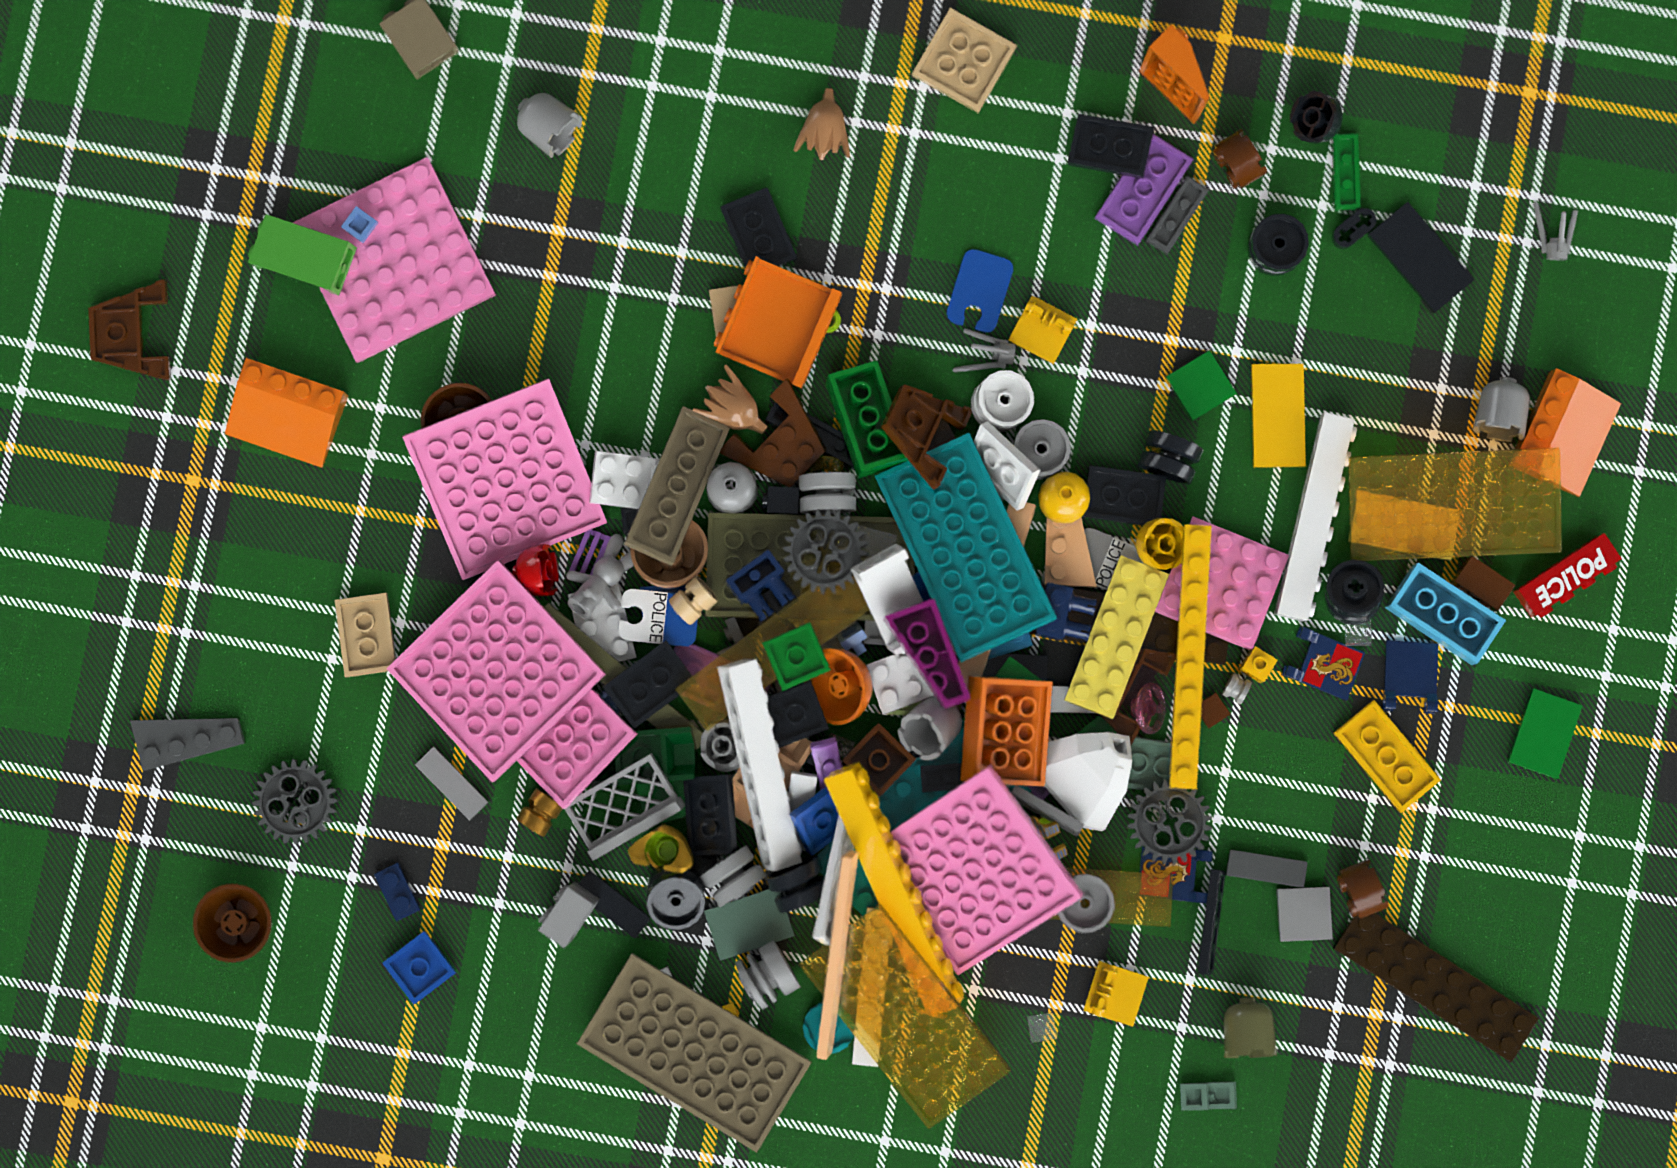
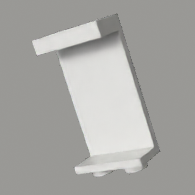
[851,544,923,655]

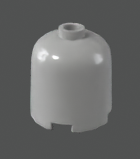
[517,93,583,158]
[1472,377,1530,442]
[706,462,758,514]
[898,696,963,760]

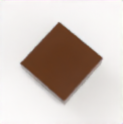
[1201,693,1230,729]

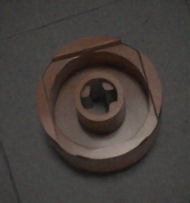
[1212,129,1268,189]
[1336,859,1389,919]

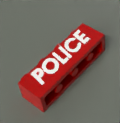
[1513,533,1622,618]

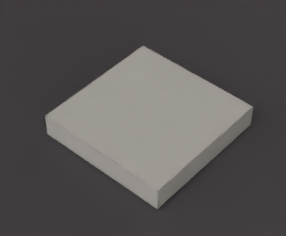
[1276,887,1333,942]

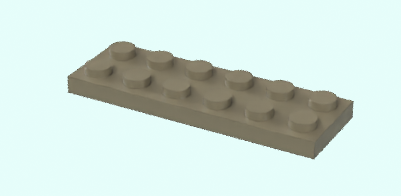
[624,406,730,566]

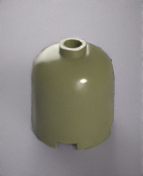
[1224,998,1277,1058]

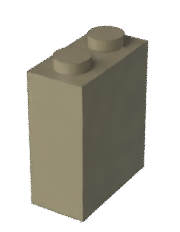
[379,0,459,80]

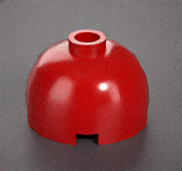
[512,544,559,596]

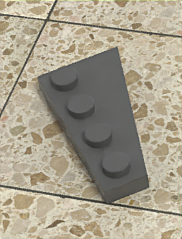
[130,718,246,771]

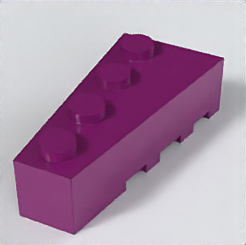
[883,599,971,710]

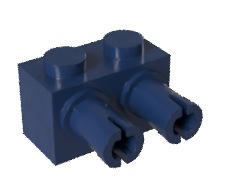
[726,549,796,622]
[1034,582,1097,641]

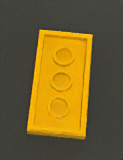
[1251,364,1306,468]
[1333,700,1441,813]

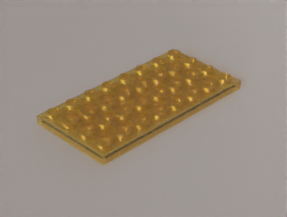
[1348,448,1562,561]
[799,904,1011,1129]

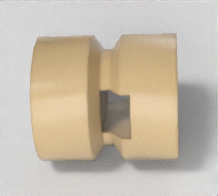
[669,576,718,625]

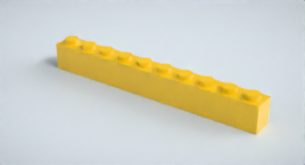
[1169,524,1212,789]
[824,762,964,1016]

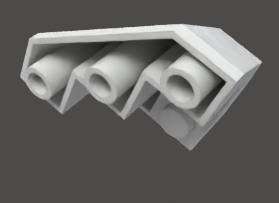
[1045,732,1132,831]

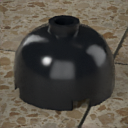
[1290,91,1343,144]

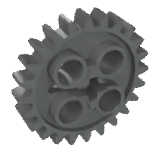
[783,509,869,595]
[252,760,339,844]
[1127,780,1212,865]

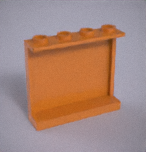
[713,256,843,389]

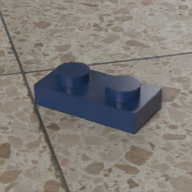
[374,863,421,921]

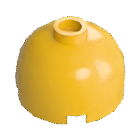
[1038,471,1091,524]
[1135,518,1184,570]

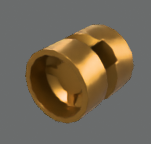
[516,788,563,837]

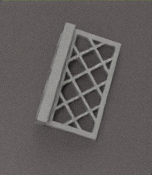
[565,753,685,861]

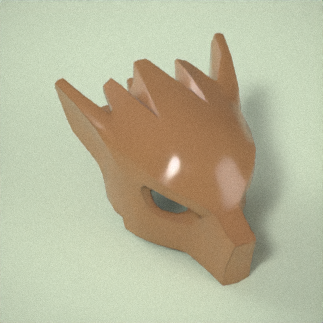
[793,88,850,160]
[692,364,767,434]

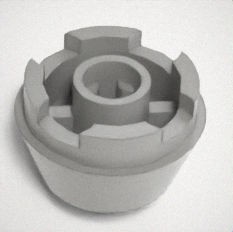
[701,719,740,772]

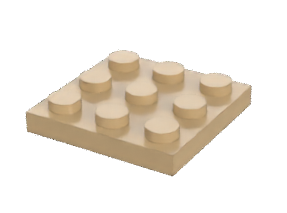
[912,8,1017,113]

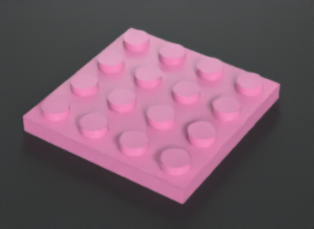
[1155,517,1289,651]
[517,688,637,809]

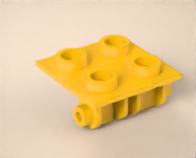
[1008,295,1077,364]
[1083,961,1149,1027]

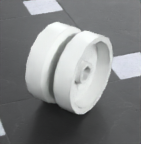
[971,371,1034,432]

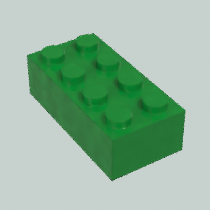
[825,360,908,479]

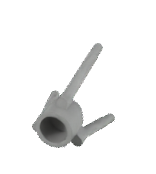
[1533,202,1578,260]
[953,329,1015,372]

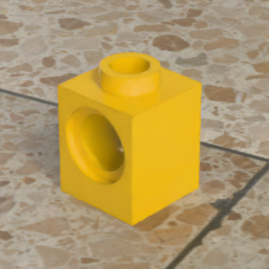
[1238,646,1278,683]

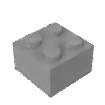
[538,881,600,948]

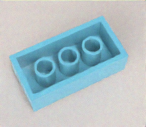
[1385,562,1506,665]

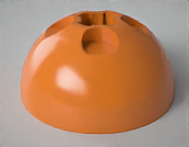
[803,648,873,725]

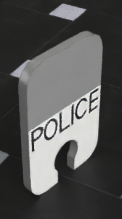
[1084,528,1148,590]

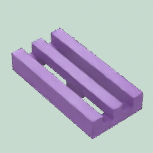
[569,529,611,575]

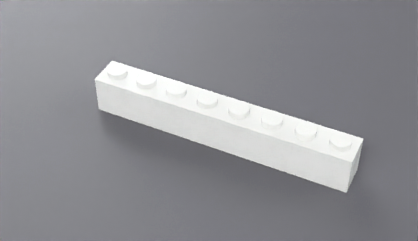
[1274,412,1357,622]
[718,659,802,872]

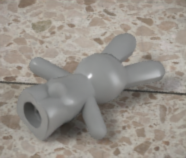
[566,534,634,619]

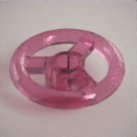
[1131,682,1166,734]

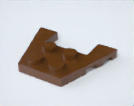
[88,279,171,381]
[720,378,827,487]
[881,384,972,489]
[1100,649,1176,745]

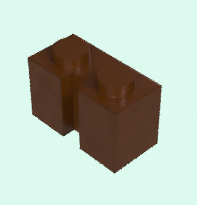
[1450,556,1515,612]

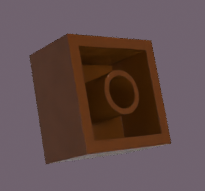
[841,723,916,798]

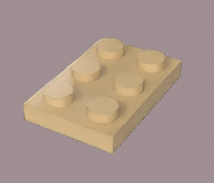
[335,593,396,677]

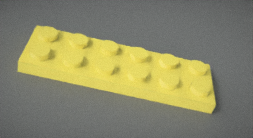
[1064,555,1169,720]

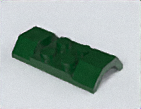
[591,727,697,787]

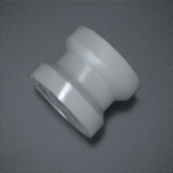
[1222,672,1252,704]

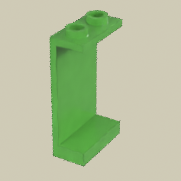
[248,214,357,296]

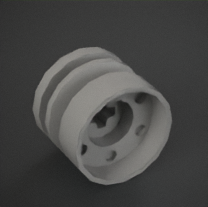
[735,940,801,1010]

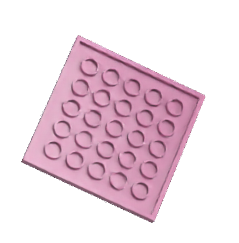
[293,157,496,363]
[403,378,607,580]
[386,560,606,782]
[890,765,1084,975]

